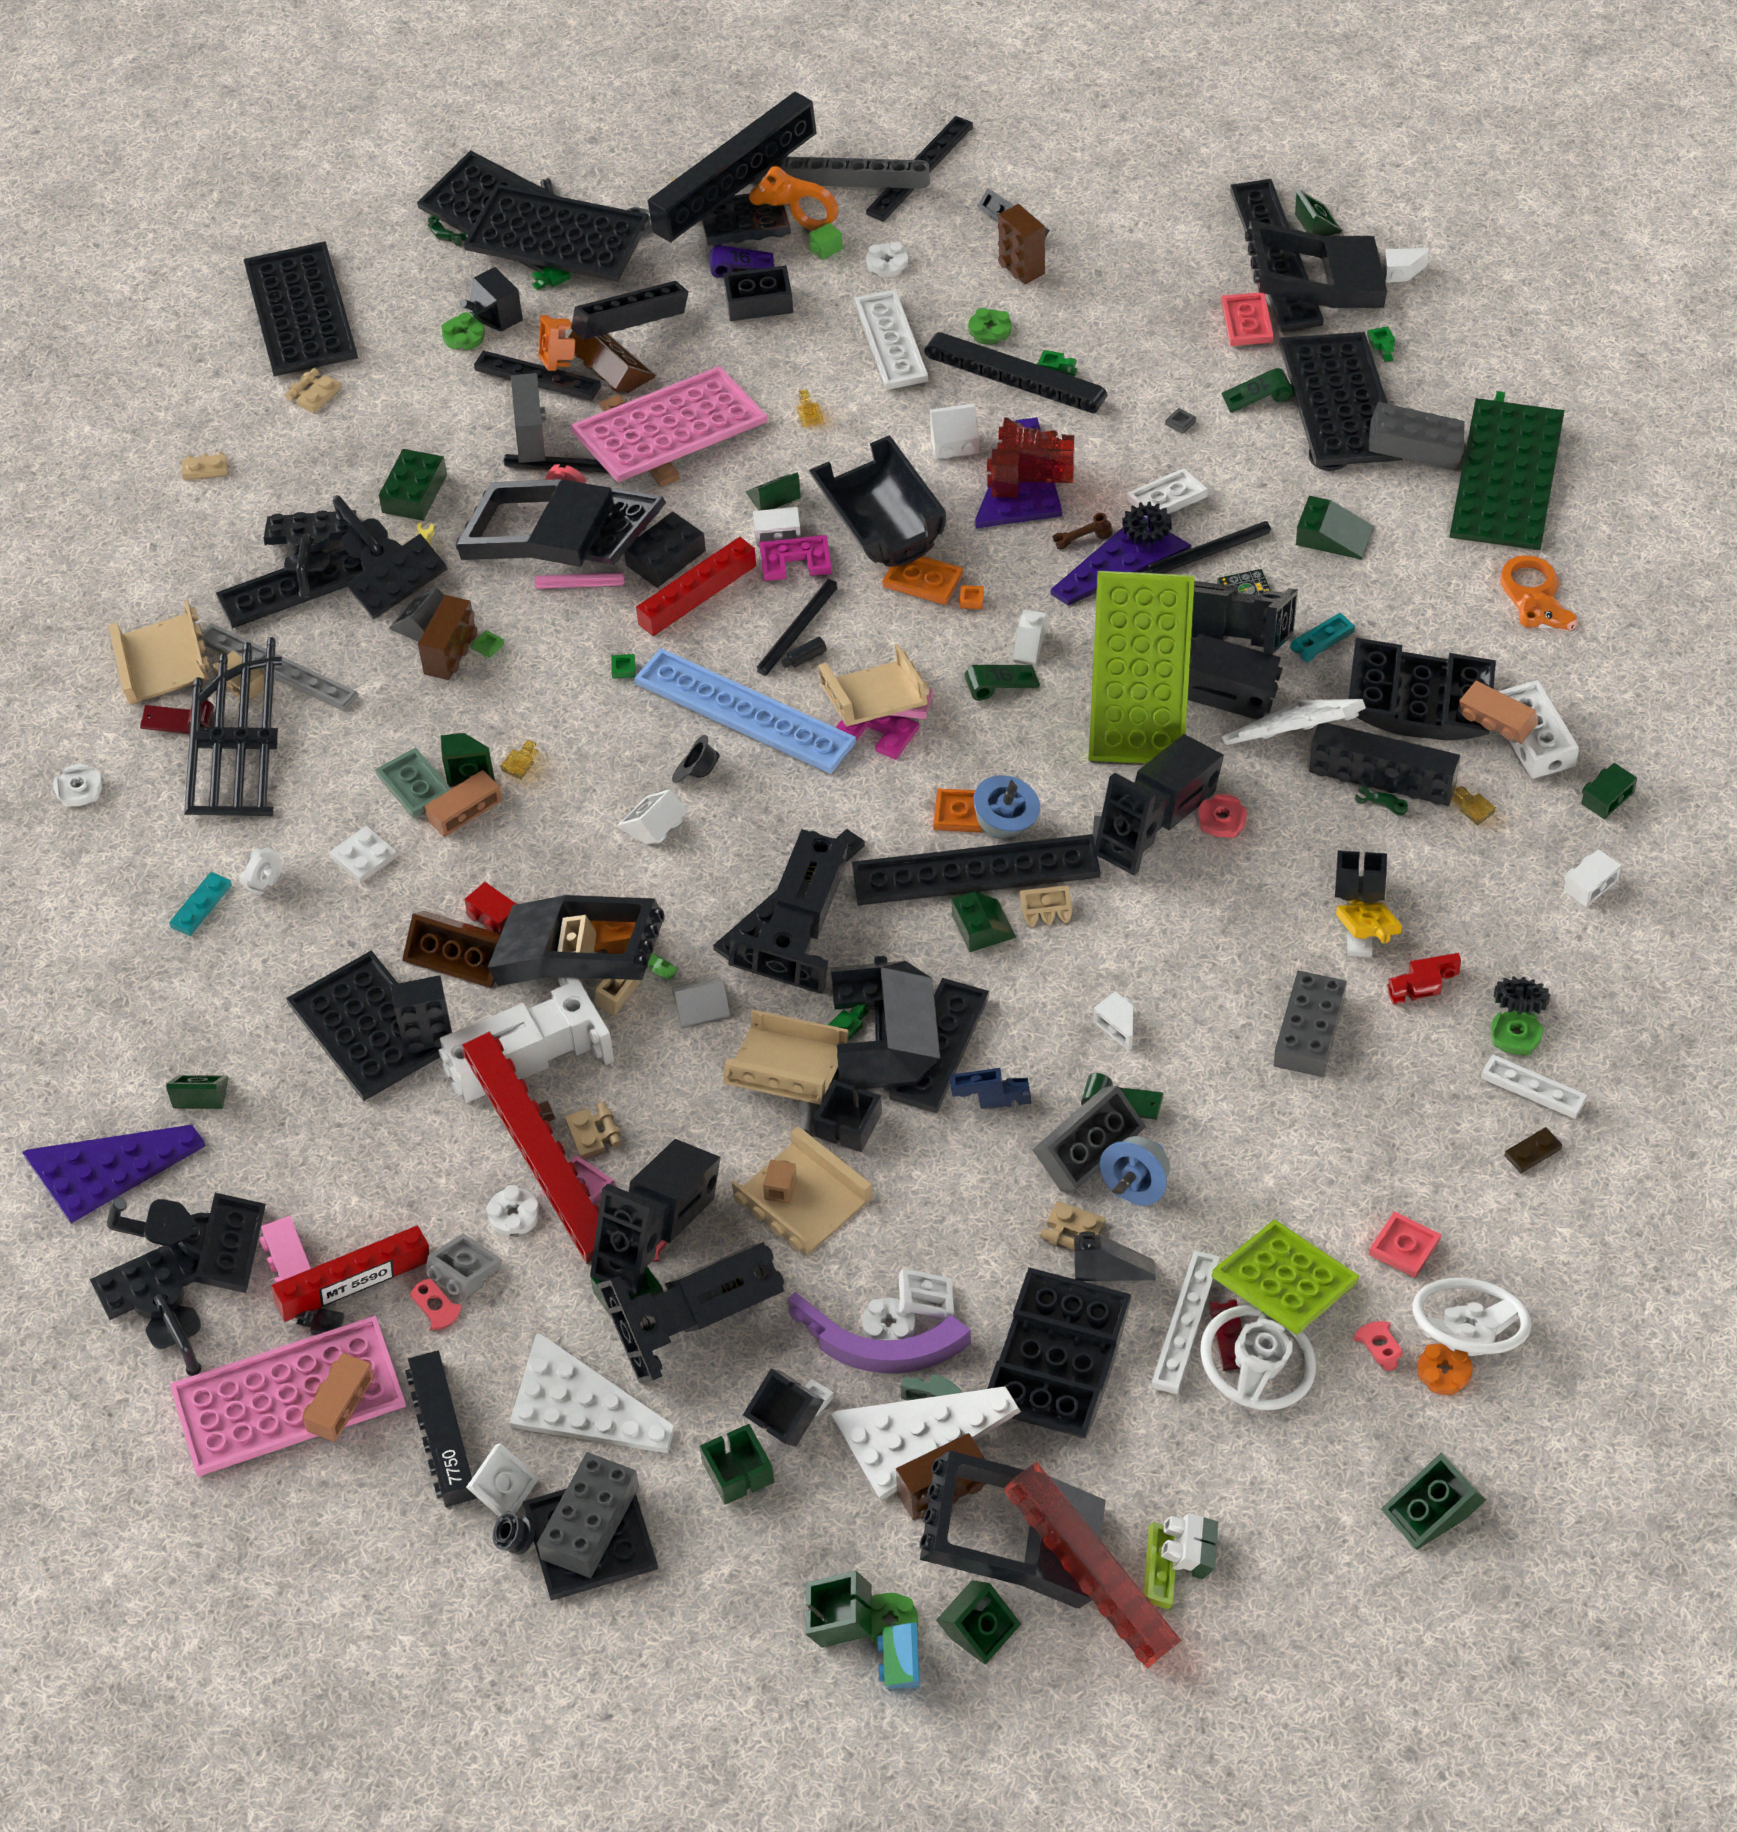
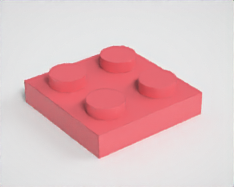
[1369,1211,1441,1278]

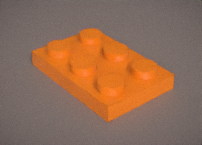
[882,556,964,605]

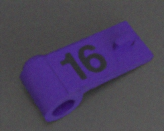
[709,245,775,278]

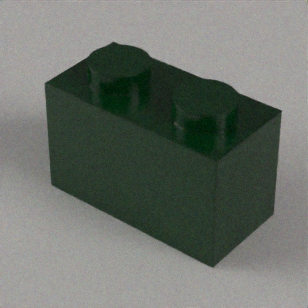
[1581,763,1637,820]

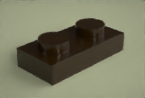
[1504,1127,1563,1174]

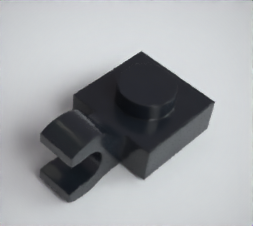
[295,1308,345,1335]

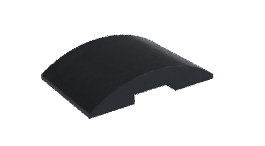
[1348,637,1496,740]
[987,1267,1131,1439]

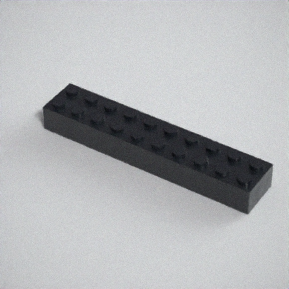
[647,91,817,243]

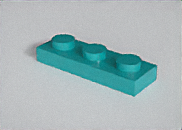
[169,872,232,936]

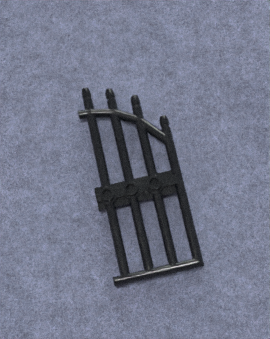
[184,637,282,816]

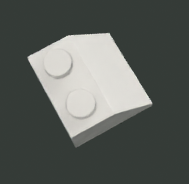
[930,404,979,459]
[617,789,688,845]

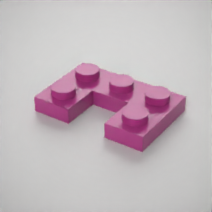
[759,535,832,581]
[836,715,920,760]

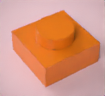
[959,585,984,609]

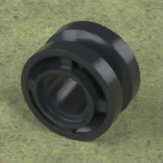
[493,1511,535,1555]

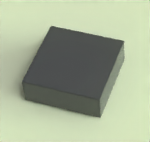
[1165,408,1196,434]

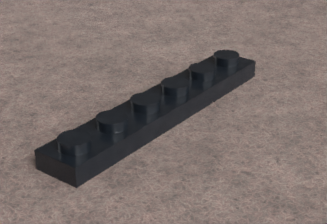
[474,350,601,401]

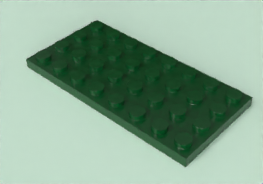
[1449,398,1565,551]

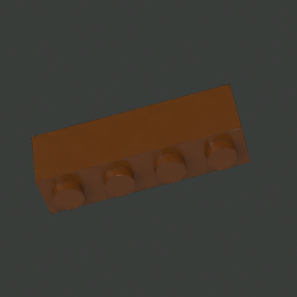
[568,330,656,393]
[402,911,501,988]

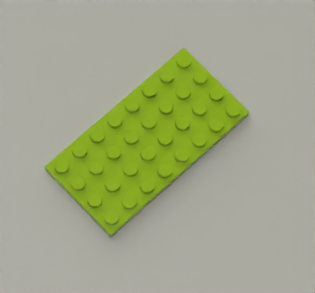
[1088,571,1195,763]

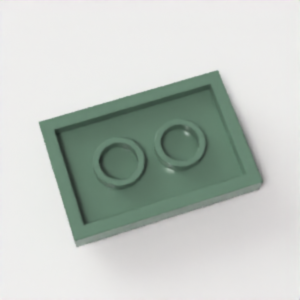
[375,747,451,819]

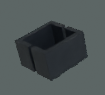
[1335,850,1387,902]
[813,1080,882,1153]
[743,1368,825,1447]

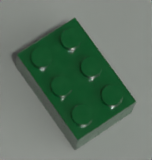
[379,449,447,521]

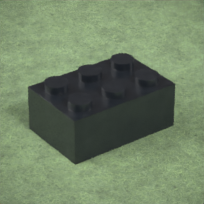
[723,265,793,321]
[624,511,706,588]
[390,975,453,1054]

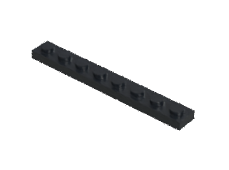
[713,829,865,961]

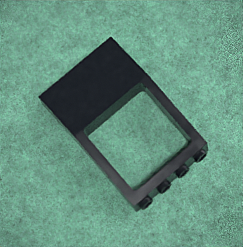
[1245,220,1387,308]
[456,479,614,567]
[488,895,665,986]
[919,1450,1106,1608]

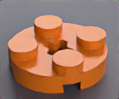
[1417,1343,1473,1395]

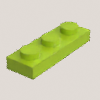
[1142,1522,1176,1609]

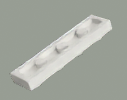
[1481,1054,1587,1119]

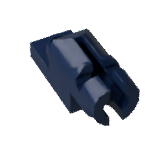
[950,1068,1032,1109]

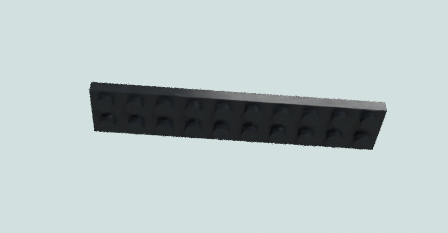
[1230,179,1324,332]
[852,834,1100,906]

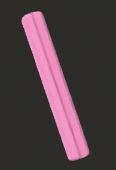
[535,572,625,589]

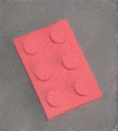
[1221,292,1274,346]

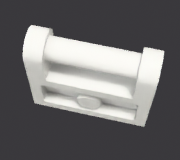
[898,1268,954,1322]

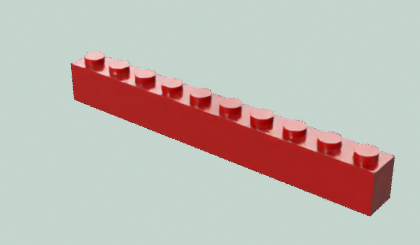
[462,1031,599,1263]

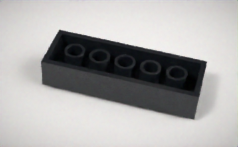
[1309,722,1460,806]

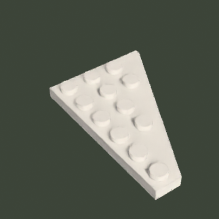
[1222,699,1366,745]
[509,1334,674,1453]
[831,1387,1021,1500]

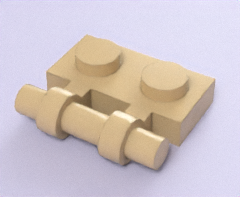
[285,368,342,413]
[564,1102,622,1160]
[1040,1201,1106,1252]

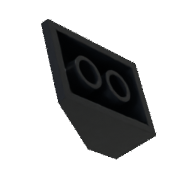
[1074,1231,1156,1281]

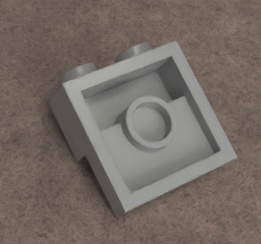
[425,1233,502,1298]

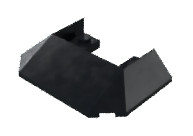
[831,961,940,1090]

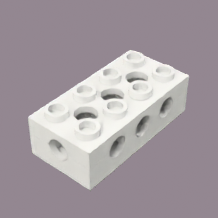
[1498,680,1579,779]

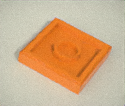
[933,788,982,833]

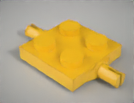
[1336,897,1402,944]

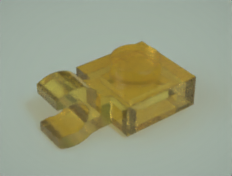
[797,389,824,427]
[500,740,538,780]
[1452,786,1496,826]

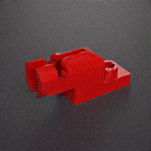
[1387,953,1461,1004]

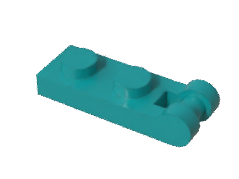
[1290,613,1355,663]

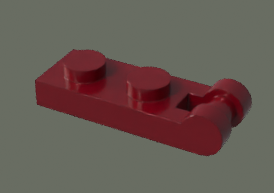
[1209,1299,1243,1371]

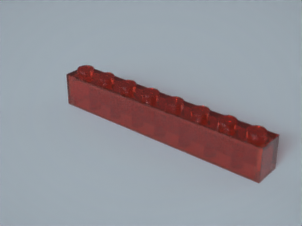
[1003,1461,1182,1669]

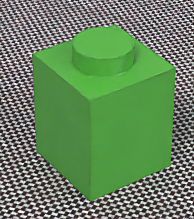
[809,223,843,260]

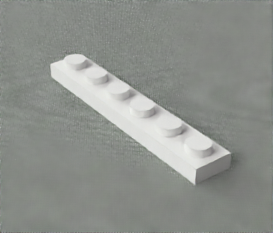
[1151,1250,1220,1395]

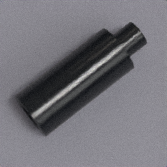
[781,636,827,668]

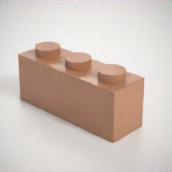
[1459,681,1538,744]
[425,770,502,837]
[302,1353,374,1442]

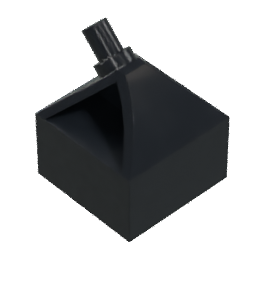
[460,267,523,331]

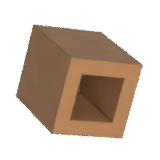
[763,1159,797,1204]

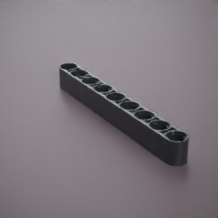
[924,332,1108,414]

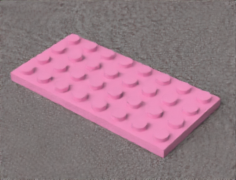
[571,366,767,483]
[170,1315,406,1477]

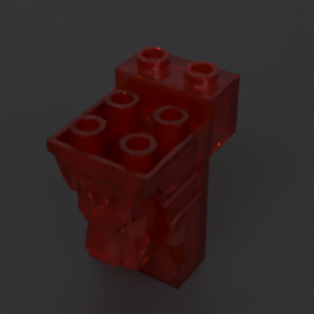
[987,417,1075,498]

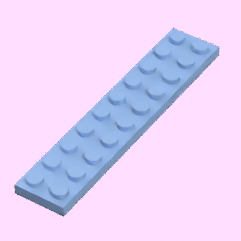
[635,648,856,774]

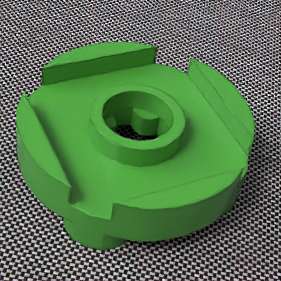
[968,308,1012,345]
[441,312,485,350]
[648,953,679,980]
[1491,1011,1543,1056]
[868,1593,918,1646]

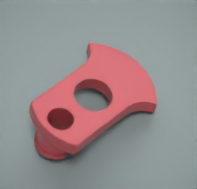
[410,1279,461,1330]
[1354,1321,1403,1371]

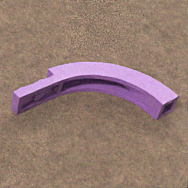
[788,1292,971,1373]

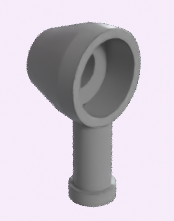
[798,1100,820,1135]

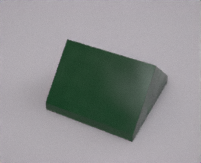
[1295,189,1342,236]
[745,472,801,511]
[166,1075,228,1109]

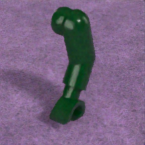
[428,215,467,246]
[1355,786,1408,816]

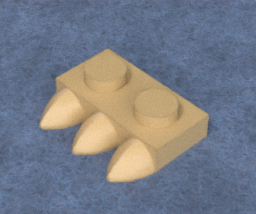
[182,451,228,480]
[1020,885,1072,928]

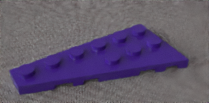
[1051,516,1192,605]

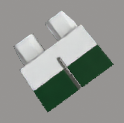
[1161,1513,1219,1579]

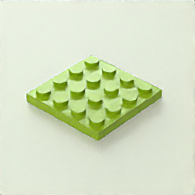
[1211,1219,1360,1335]

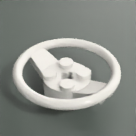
[1412,1278,1531,1356]
[1200,1305,1316,1410]

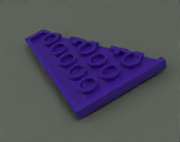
[975,417,1062,528]
[22,1124,206,1224]

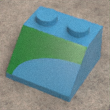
[878,1623,920,1689]

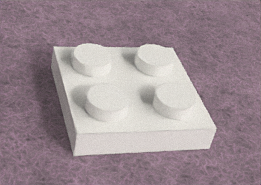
[329,826,398,884]
[466,1443,539,1517]

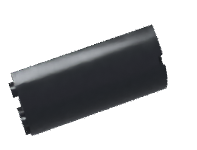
[809,435,946,567]

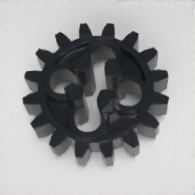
[1122,501,1172,546]
[1493,976,1550,1015]

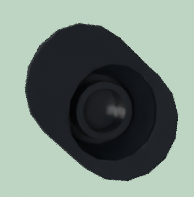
[672,735,720,783]

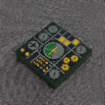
[1217,569,1271,595]

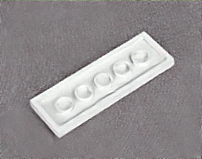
[854,289,928,390]

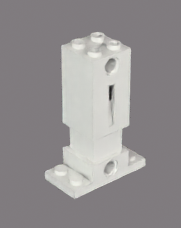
[439,977,614,1103]

